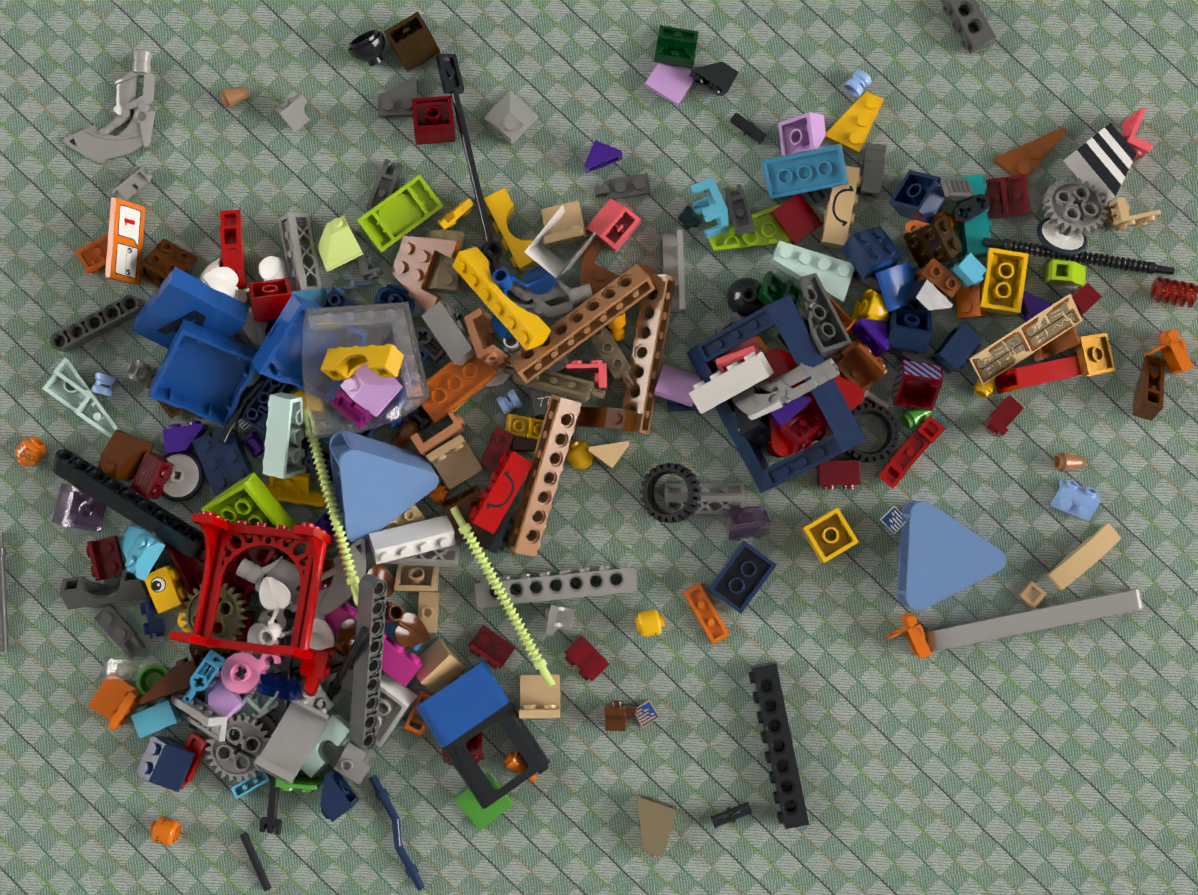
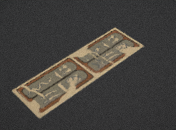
[969,294,1083,385]

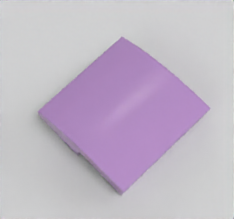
[645,63,694,106]
[654,364,700,407]

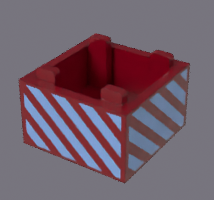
[892,359,943,411]

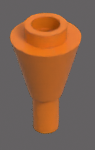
[426,485,449,505]
[503,751,537,783]

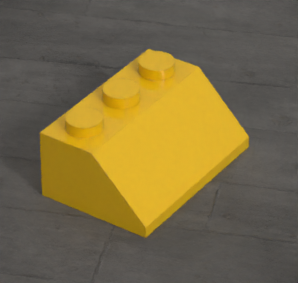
[980,248,1029,316]

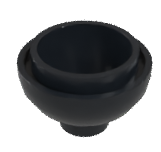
[347,30,385,67]
[727,278,765,317]

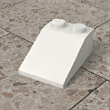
[349,672,418,747]

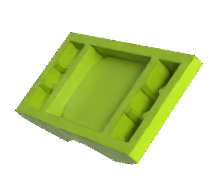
[356,174,444,253]

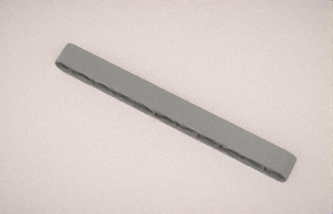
[925,588,1144,651]

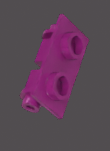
[330,390,374,429]

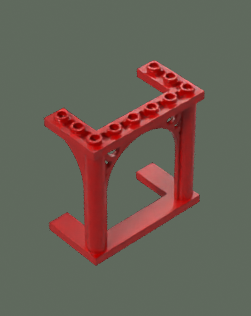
[169,511,333,660]

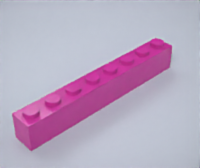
[281,582,423,687]

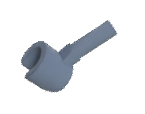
[343,278,372,291]

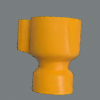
[607,312,626,341]

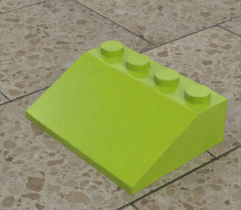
[201,472,296,554]

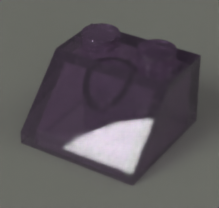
[52,483,106,532]
[724,505,771,541]

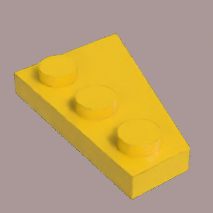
[824,91,884,154]

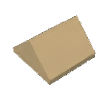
[589,441,629,469]
[394,564,439,591]
[415,638,466,694]

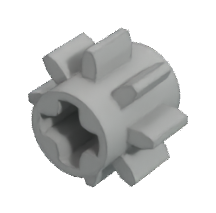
[126,360,153,384]

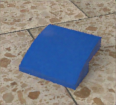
[876,261,915,312]

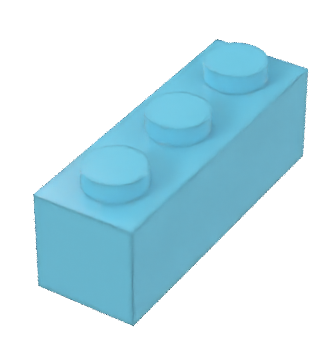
[230,771,271,799]

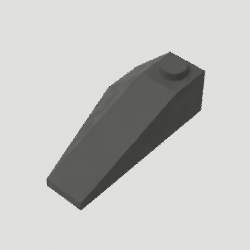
[799,273,852,358]

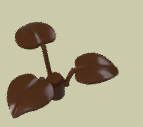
[336,563,430,653]

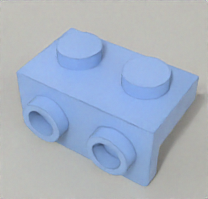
[1051,479,1101,521]

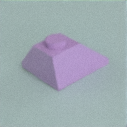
[778,112,826,155]
[340,364,403,417]
[204,671,243,728]

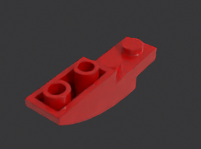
[219,209,247,289]

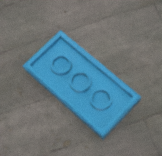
[762,143,848,200]

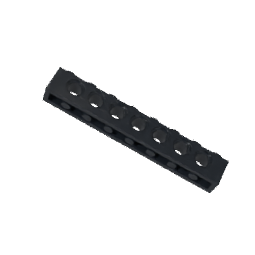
[748,662,810,829]

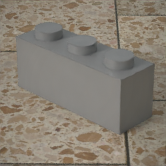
[421,301,476,366]

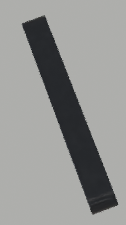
[52,449,205,558]

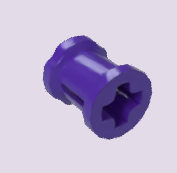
[241,431,265,458]

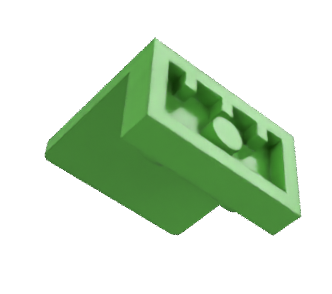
[275,775,324,792]

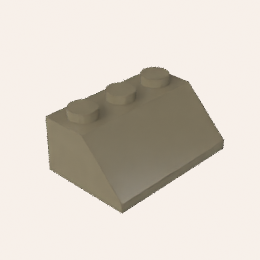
[425,229,466,295]

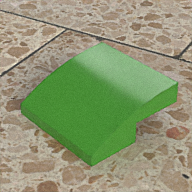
[454,772,513,831]

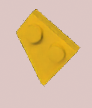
[437,198,474,230]

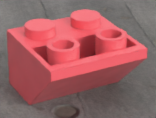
[585,198,641,254]

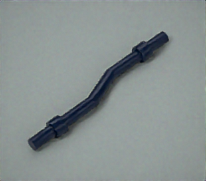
[369,774,425,891]

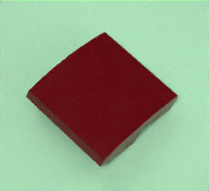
[985,174,1031,220]
[770,193,823,245]

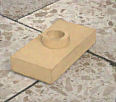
[418,591,440,633]

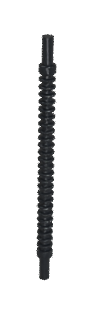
[982,238,1175,275]

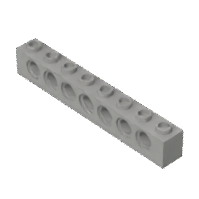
[475,563,637,608]

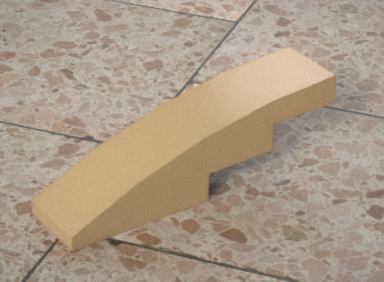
[1048,523,1121,591]

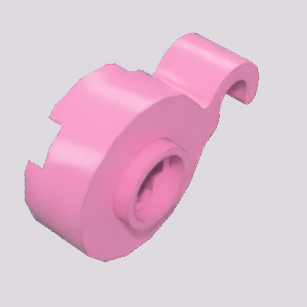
[221,652,283,694]

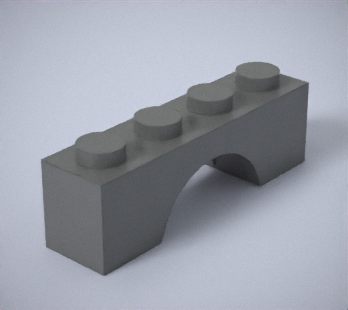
[59,569,149,610]

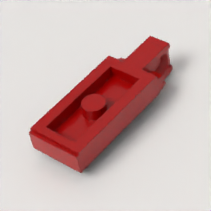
[181,732,210,789]

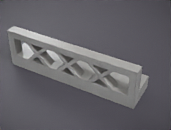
[278,213,322,291]
[662,230,685,313]
[664,483,745,514]
[384,545,461,568]
[171,694,228,742]

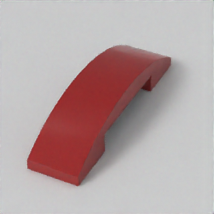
[877,415,945,489]

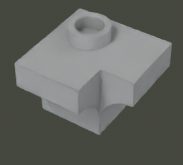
[275,92,310,132]
[544,603,575,636]
[333,741,371,785]

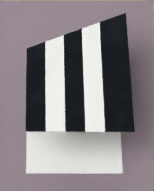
[1063,123,1137,203]
[525,205,596,278]

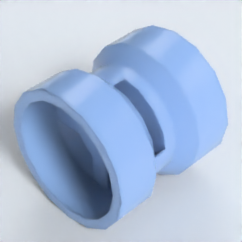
[844,69,872,98]
[91,372,116,397]
[496,389,523,416]

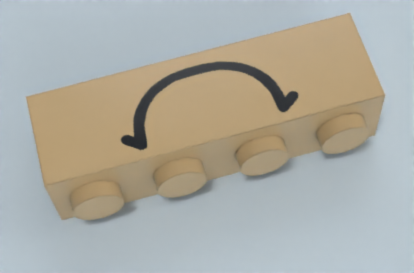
[819,166,862,249]

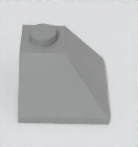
[483,90,539,145]

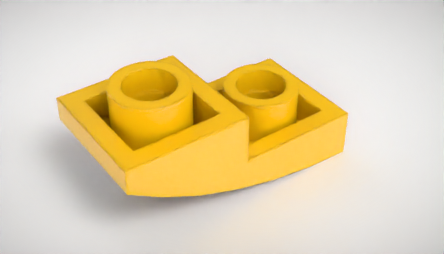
[505,414,544,439]

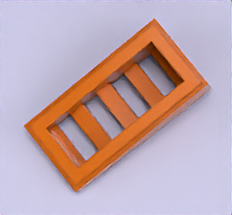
[403,691,432,737]

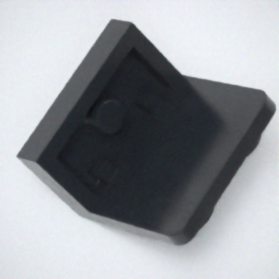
[465,514,514,554]

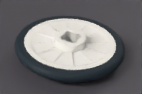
[1036,218,1087,255]
[161,451,204,502]

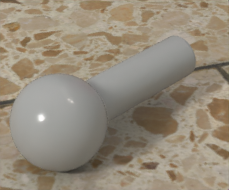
[864,388,889,408]

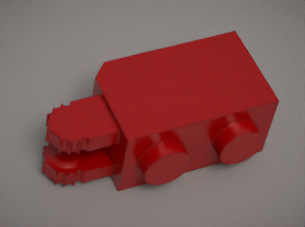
[299,646,336,697]

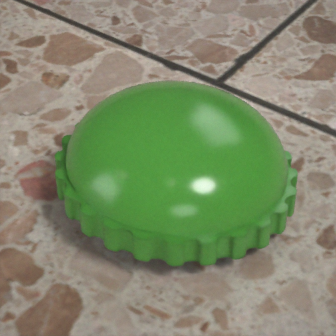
[136,664,169,695]

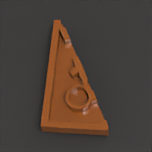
[993,127,1067,179]

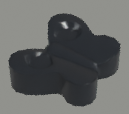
[678,206,702,230]

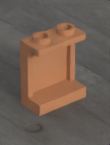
[464,308,510,370]
[410,411,466,456]

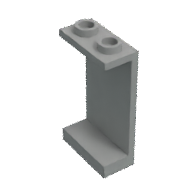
[254,697,329,786]

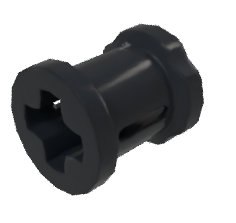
[407,404,433,431]

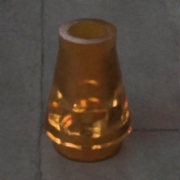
[391,419,420,448]

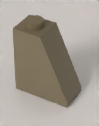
[637,794,677,858]

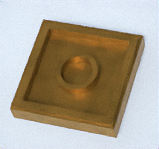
[1075,332,1115,377]

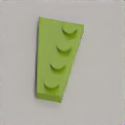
[708,204,791,252]

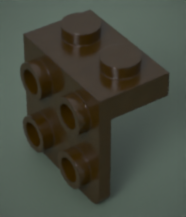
[904,214,963,268]

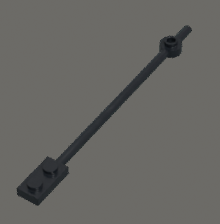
[435,54,502,273]

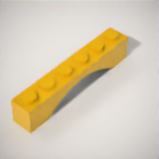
[452,247,551,351]

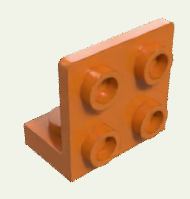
[88,672,143,731]

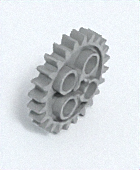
[1042,177,1108,237]
[205,714,271,782]

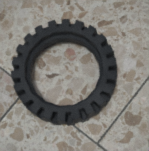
[845,403,899,463]
[640,463,702,523]

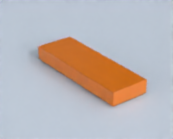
[683,582,730,645]

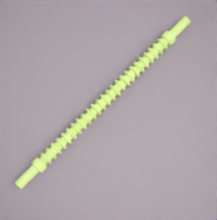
[303,408,360,606]
[450,506,555,687]

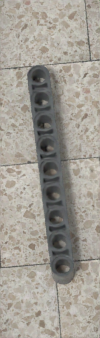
[349,574,387,750]

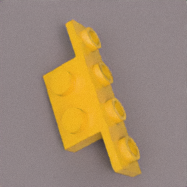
[264,473,327,507]

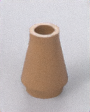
[219,86,250,108]
[1053,452,1086,472]

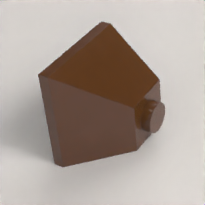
[98,429,154,480]

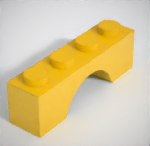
[484,188,537,272]
[320,344,404,380]

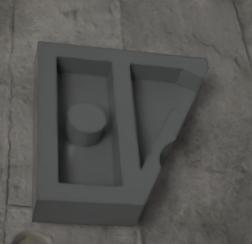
[378,77,418,118]

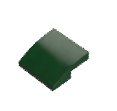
[654,25,699,68]
[757,270,803,310]

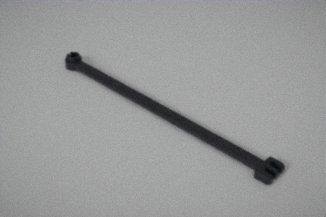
[259,604,295,835]

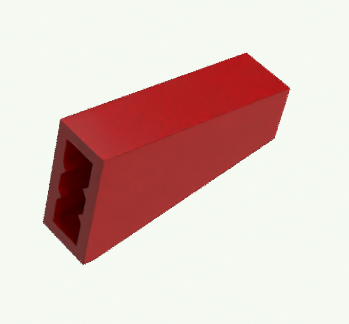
[995,356,1082,394]

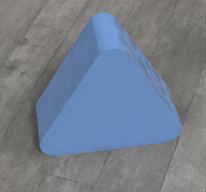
[329,431,439,543]
[897,501,1006,610]

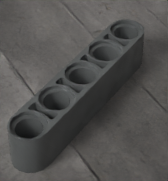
[49,295,144,352]

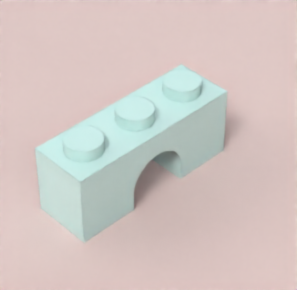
[301,714,350,778]

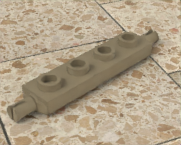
[577,305,635,388]
[503,365,605,402]

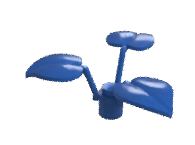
[471,266,557,339]

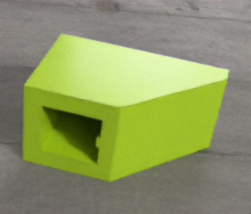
[1044,260,1086,287]

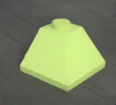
[317,215,363,272]

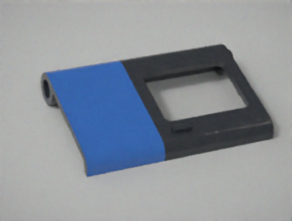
[415,661,550,809]

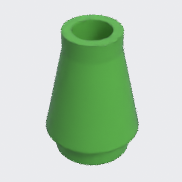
[901,408,932,429]

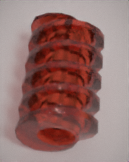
[1150,277,1198,308]

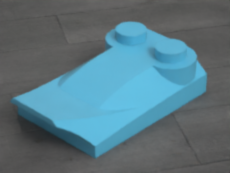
[119,525,166,581]

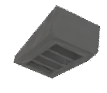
[940,177,973,202]

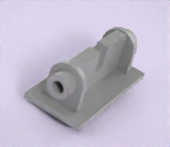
[112,165,153,200]
[296,677,334,711]

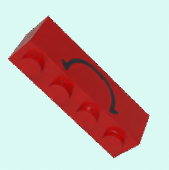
[469,450,534,534]

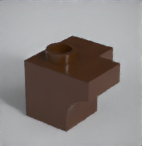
[604,700,638,731]

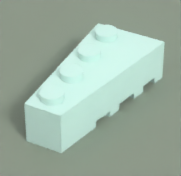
[771,241,854,306]
[263,392,306,479]

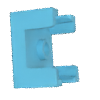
[690,178,730,239]

